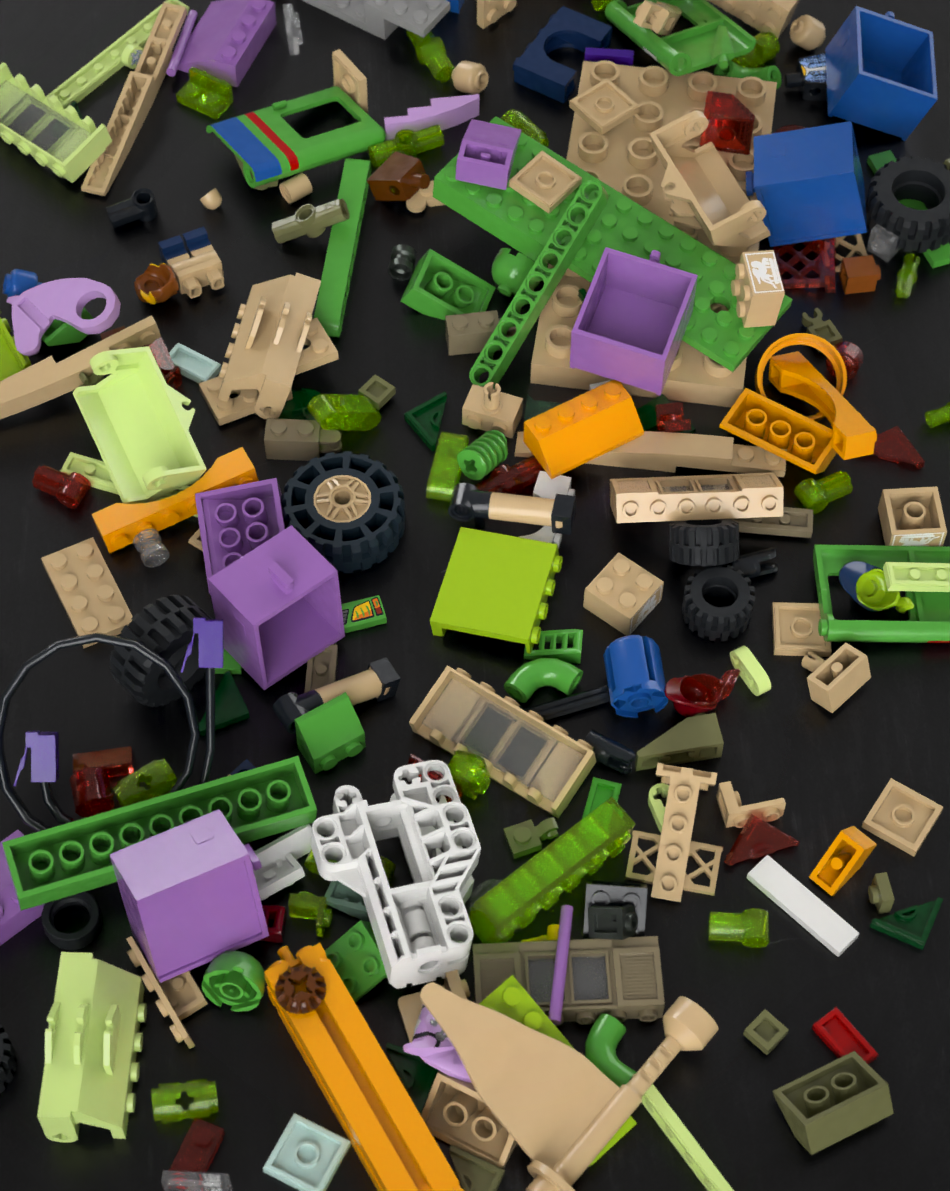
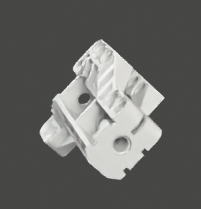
[311,760,481,989]

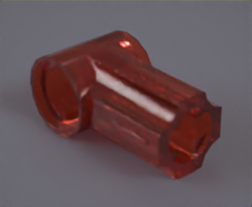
[32,465,91,509]

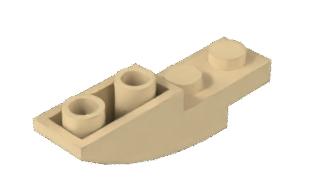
[633,0,682,35]

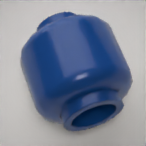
[3,269,42,299]

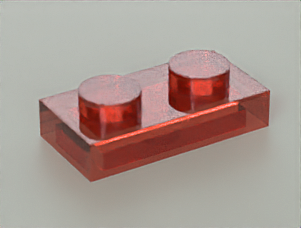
[167,1117,225,1191]

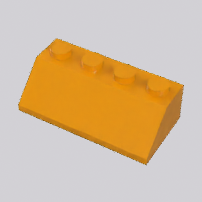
[523,380,644,479]
[719,388,837,474]

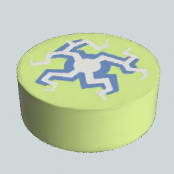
[122,43,143,69]

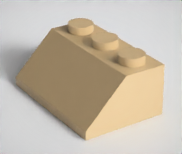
[421,1071,517,1169]

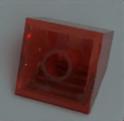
[700,91,755,155]

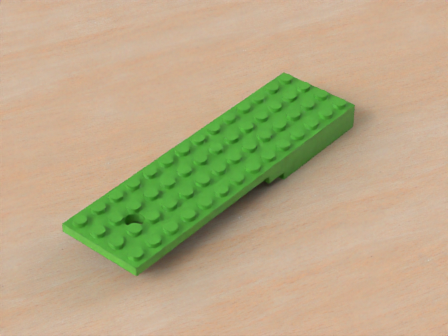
[433,116,793,372]

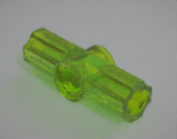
[406,30,455,83]
[368,125,444,167]

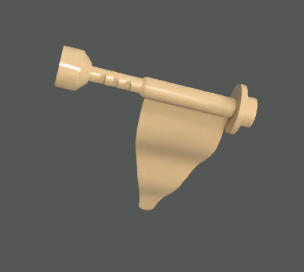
[420,982,718,1191]

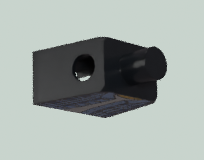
[784,52,827,101]

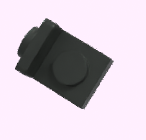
[588,904,638,940]

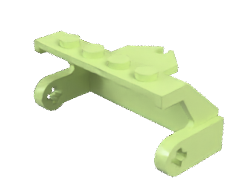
[73,346,207,504]
[37,952,147,1143]

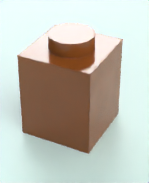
[839,255,881,294]

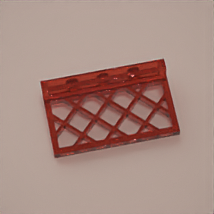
[774,237,836,293]

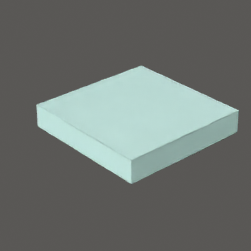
[263,1113,351,1191]

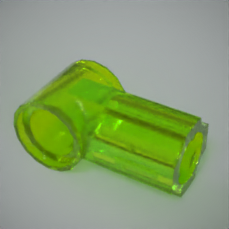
[794,470,853,514]
[708,908,769,948]

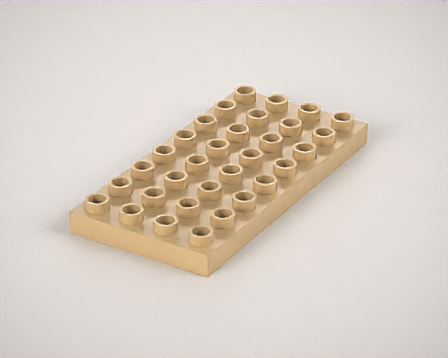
[530,60,777,408]

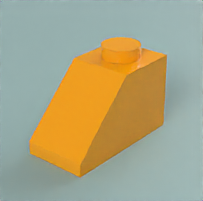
[809,826,877,896]

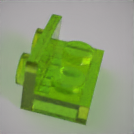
[176,67,233,120]

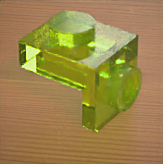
[288,892,332,937]

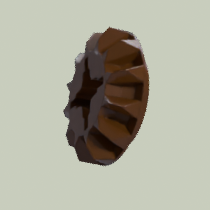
[275,964,326,1014]

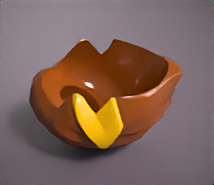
[134,263,179,304]

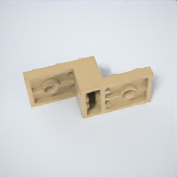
[199,318,339,426]

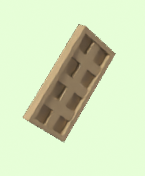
[41,537,133,648]

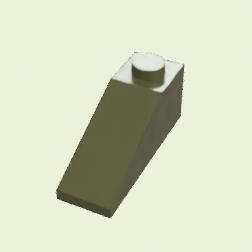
[635,713,724,771]

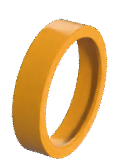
[755,333,847,422]

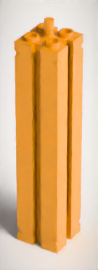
[264,943,464,1191]

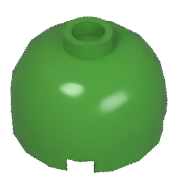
[491,248,540,297]
[202,951,266,1012]

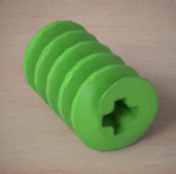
[457,430,508,480]

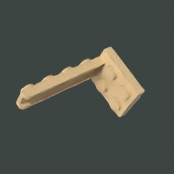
[651,763,717,902]

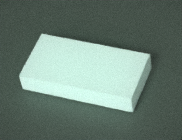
[163,343,221,383]

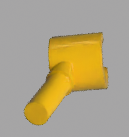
[521,924,559,942]

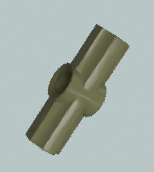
[272,198,349,243]

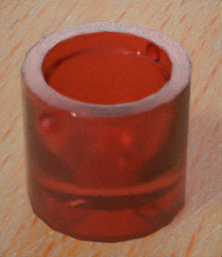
[69,767,114,817]

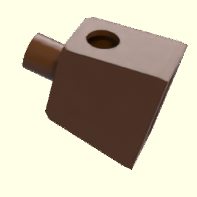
[367,151,430,201]

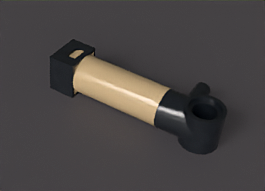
[448,483,576,535]
[273,657,401,734]

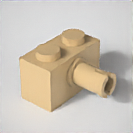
[462,382,523,438]
[801,643,871,713]

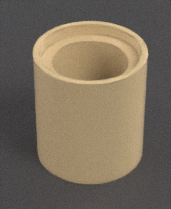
[279,173,313,204]

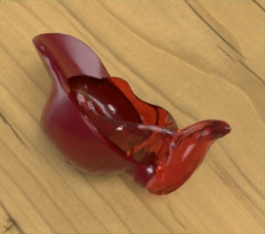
[665,669,740,717]

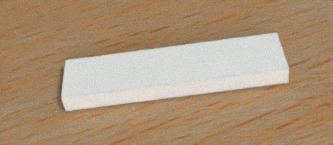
[747,855,859,957]

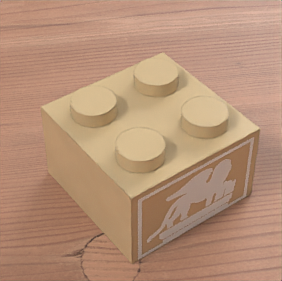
[731,250,785,328]
[878,486,947,546]
[583,552,664,636]

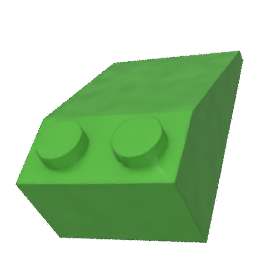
[401,249,496,320]

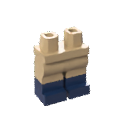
[158,226,225,299]

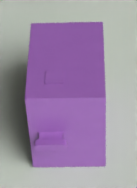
[570,247,698,396]
[208,525,345,690]
[109,809,269,983]

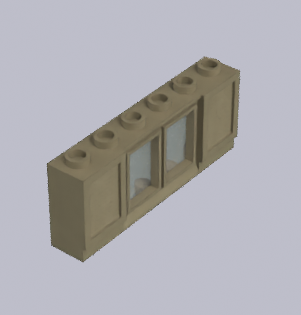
[472,936,665,1026]

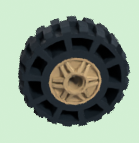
[281,451,405,573]

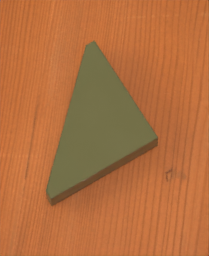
[449,1145,505,1191]

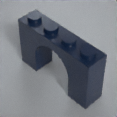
[512,6,612,103]

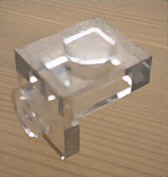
[867,224,901,262]

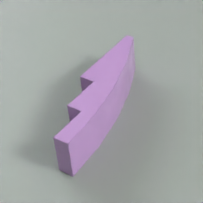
[384,94,479,142]

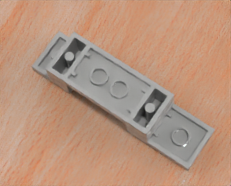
[302,0,450,40]

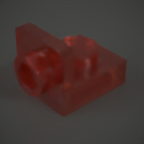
[656,402,691,432]

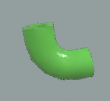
[714,60,782,89]
[504,658,583,703]
[585,1013,637,1088]

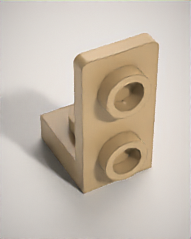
[716,781,786,828]

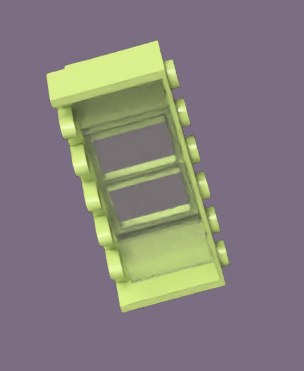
[0,62,112,183]

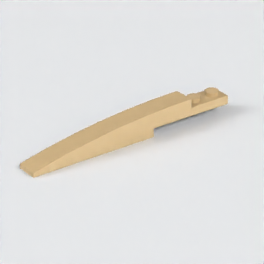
[81,2,187,196]
[0,315,161,419]
[515,431,787,477]

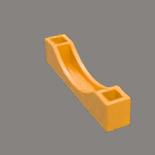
[768,351,877,460]
[92,447,259,553]

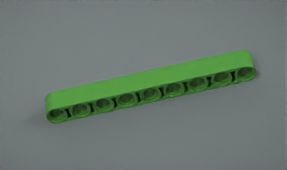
[314,158,371,337]
[469,179,608,389]

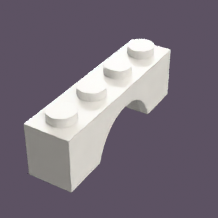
[519,471,575,549]

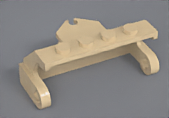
[650,110,771,247]
[217,272,321,419]

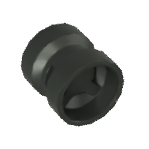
[388,244,417,281]

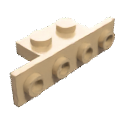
[126,936,208,1049]

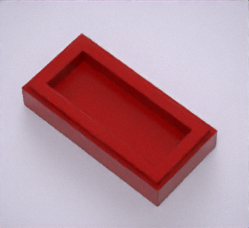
[812,1007,878,1064]

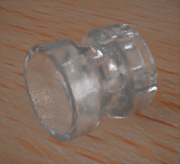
[133,529,169,568]

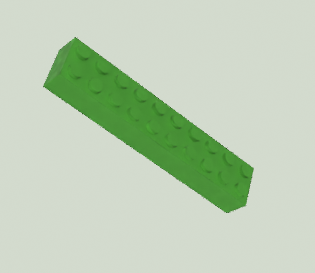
[2,756,317,911]

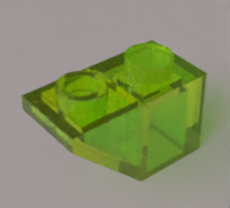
[442,750,491,800]

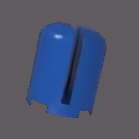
[603,635,668,718]

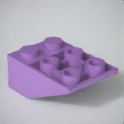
[455,119,522,190]

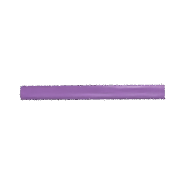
[166,10,198,77]
[549,905,573,1025]

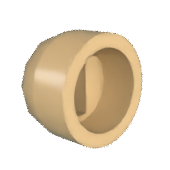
[200,188,222,210]

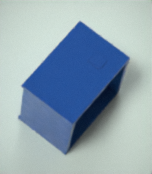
[825,6,938,141]
[746,121,867,247]

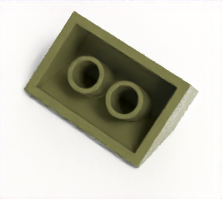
[773,1051,894,1155]

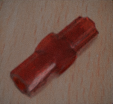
[474,455,546,495]

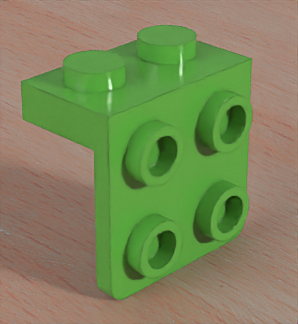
[325,920,387,1003]

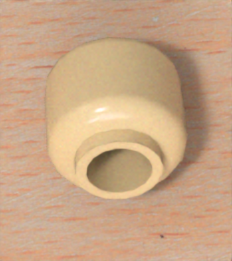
[790,15,826,51]
[452,61,489,95]

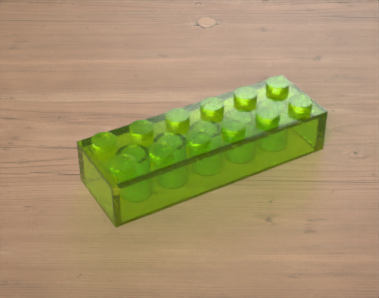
[468,797,636,944]

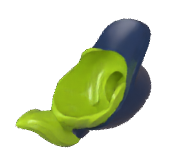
[839,561,914,613]

